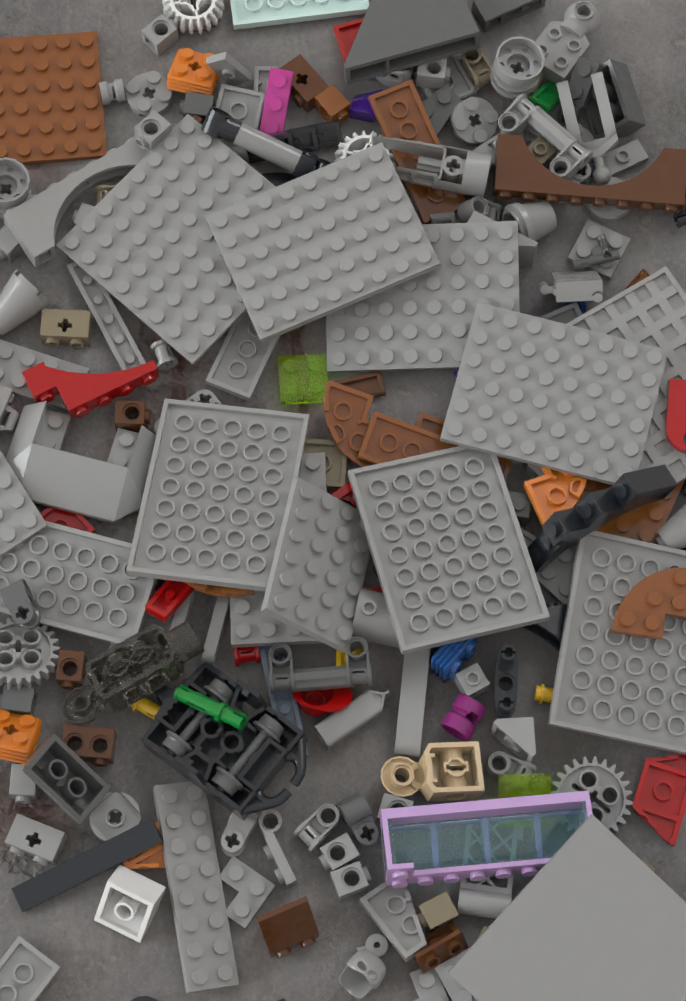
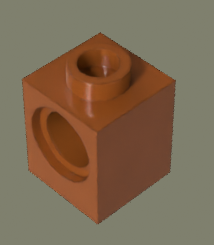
[314,84,350,124]

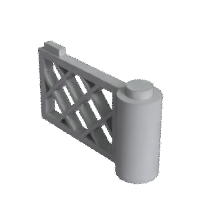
[457,820,524,919]

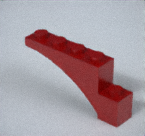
[21,360,159,419]

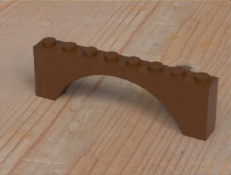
[492,134,686,214]

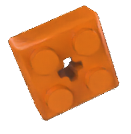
[167,48,220,95]
[0,709,42,764]

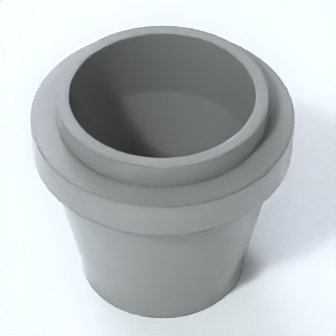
[502,200,557,241]

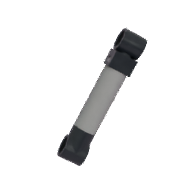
[201,107,331,178]

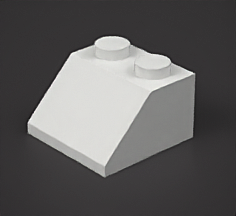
[94,865,166,943]

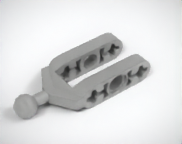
[556,71,619,185]
[164,589,230,667]

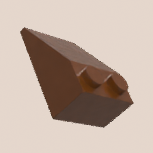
[256,896,319,959]

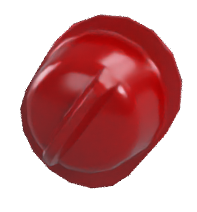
[292,688,352,717]

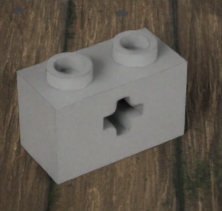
[5,814,68,867]

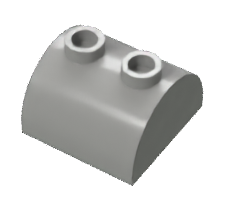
[352,588,399,648]

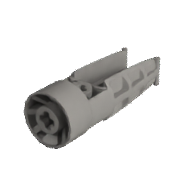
[371,132,492,197]

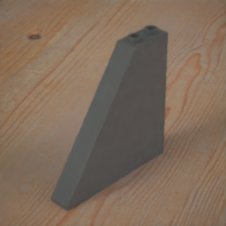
[344,0,480,85]

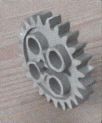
[0,617,60,691]
[549,756,633,833]

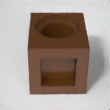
[114,400,151,432]
[56,650,87,690]

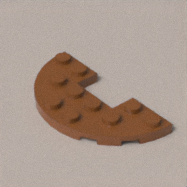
[323,380,445,468]
[611,568,686,640]

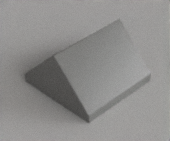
[490,717,536,763]

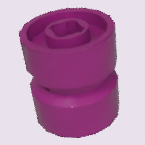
[441,694,487,742]

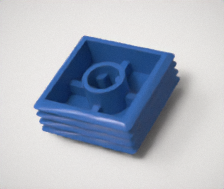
[431,638,478,683]

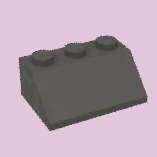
[584,59,646,140]
[22,734,110,824]

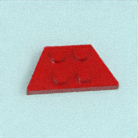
[631,754,686,847]

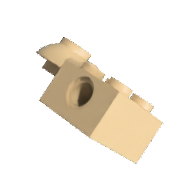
[380,741,485,802]

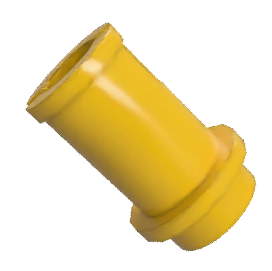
[534,684,553,704]
[129,693,161,720]

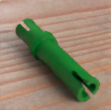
[174,684,248,730]

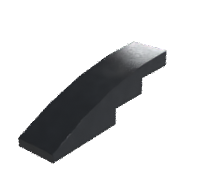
[247,120,343,163]

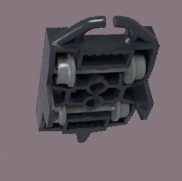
[141,661,308,821]

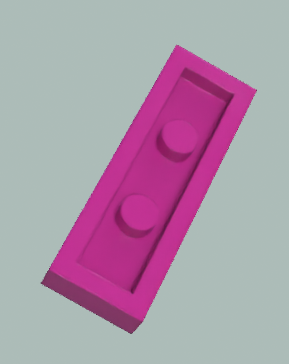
[260,67,294,134]

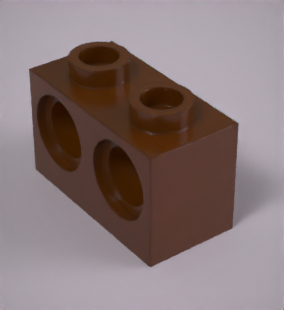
[62,724,117,767]

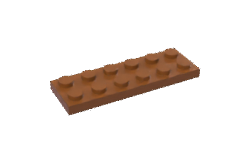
[368,79,466,224]
[357,411,512,482]

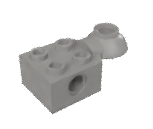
[535,1,601,84]

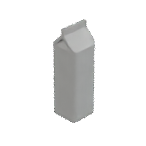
[314,690,389,750]

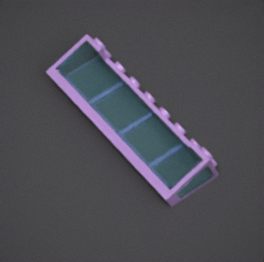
[380,791,593,888]

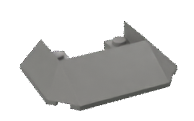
[6,401,156,523]

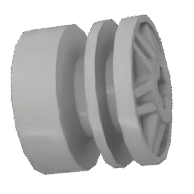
[490,36,545,100]
[0,157,31,220]

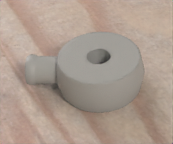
[356,933,389,958]

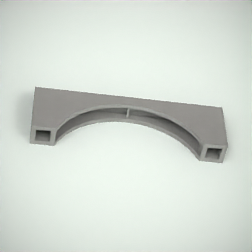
[3,132,155,268]

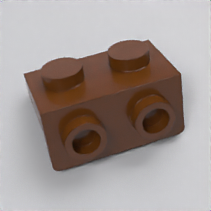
[413,921,468,974]

